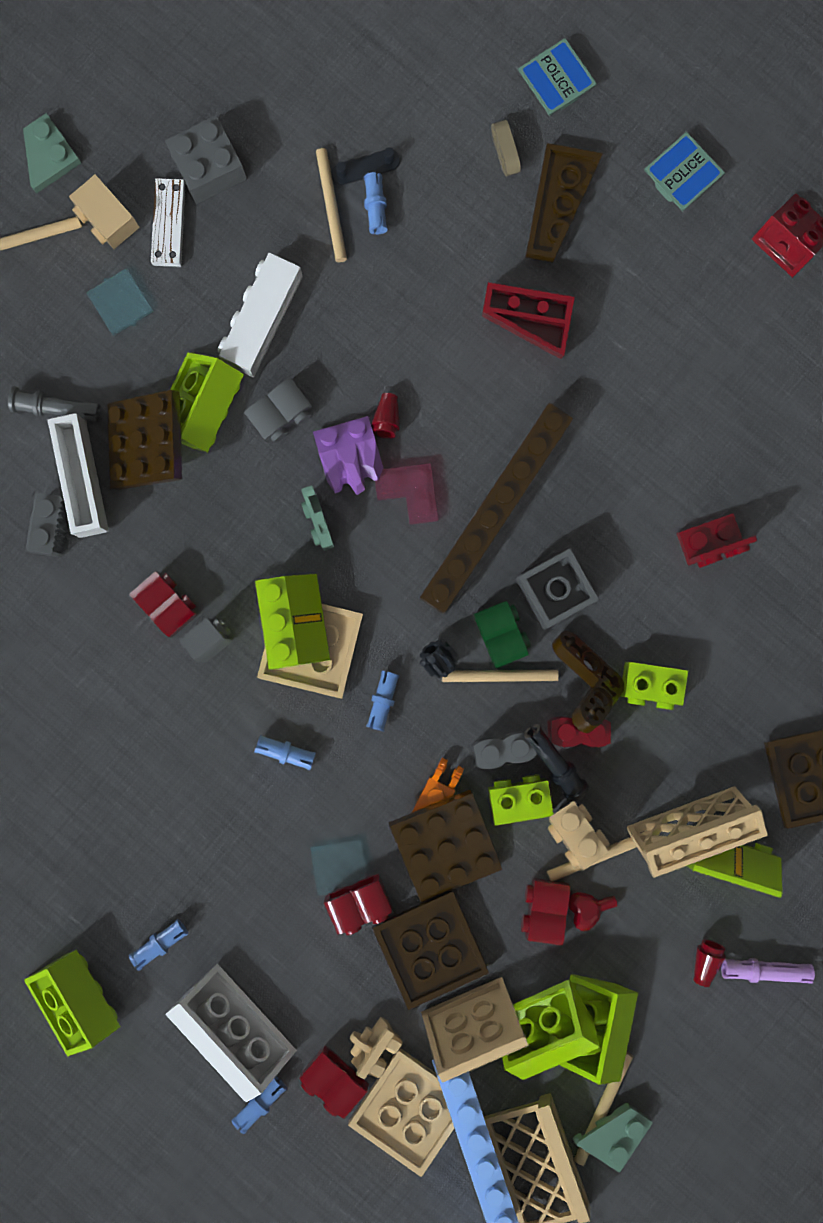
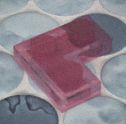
[375,463,438,525]

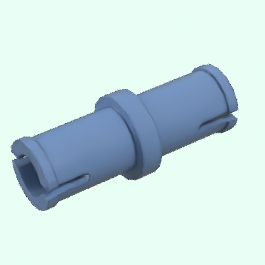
[364,172,387,235]
[366,671,400,732]
[254,735,316,771]
[129,919,188,970]
[231,1076,287,1134]

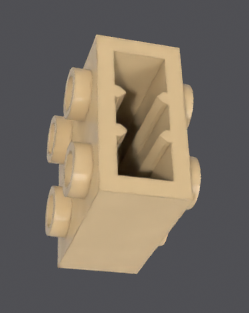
[547,801,610,871]

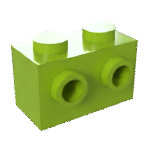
[621,662,688,710]
[488,774,554,826]

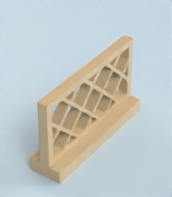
[627,786,768,878]
[484,1093,591,1223]

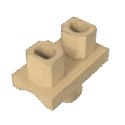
[350,1017,403,1080]

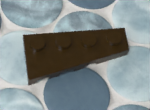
[525,143,603,262]

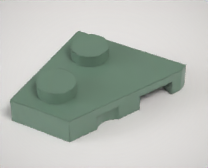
[23,113,81,193]
[301,486,335,551]
[572,1103,653,1173]

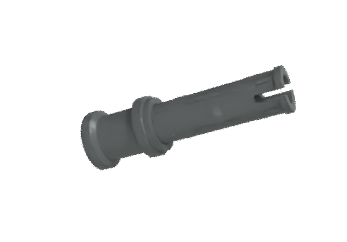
[8,386,100,422]

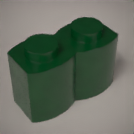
[473,601,531,668]

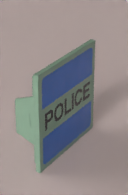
[518,38,597,116]
[644,132,725,212]

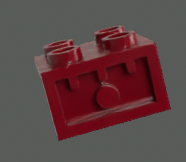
[752,194,823,278]
[677,514,758,568]

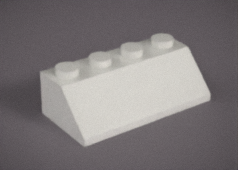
[166,964,297,1102]

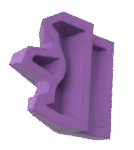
[313,416,383,495]

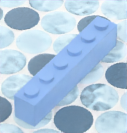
[432,1060,519,1223]

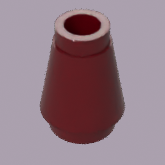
[371,393,399,438]
[693,939,726,987]

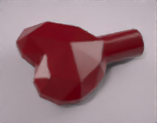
[568,892,618,931]

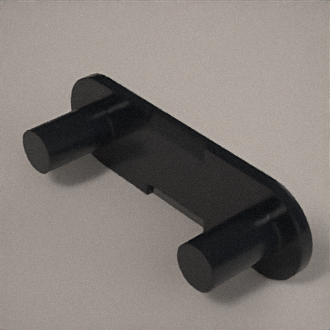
[331,147,400,185]

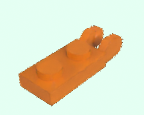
[411,758,464,813]

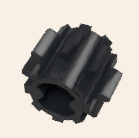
[420,640,458,679]

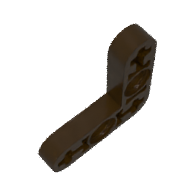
[552,631,624,733]

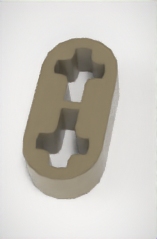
[491,119,521,176]

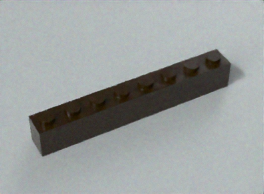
[420,403,573,615]

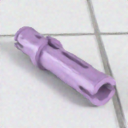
[721,958,815,984]

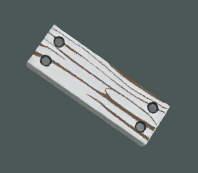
[151,178,186,267]

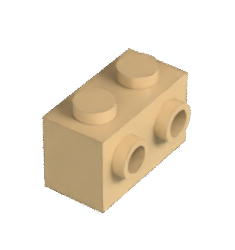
[69,174,140,249]

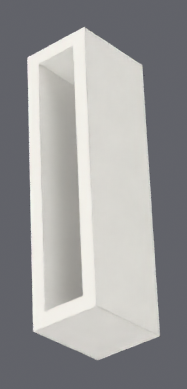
[218,253,303,378]
[47,413,109,538]

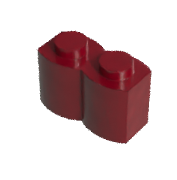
[129,571,197,638]
[548,716,611,747]
[324,874,392,935]
[521,878,570,946]
[299,1045,369,1119]

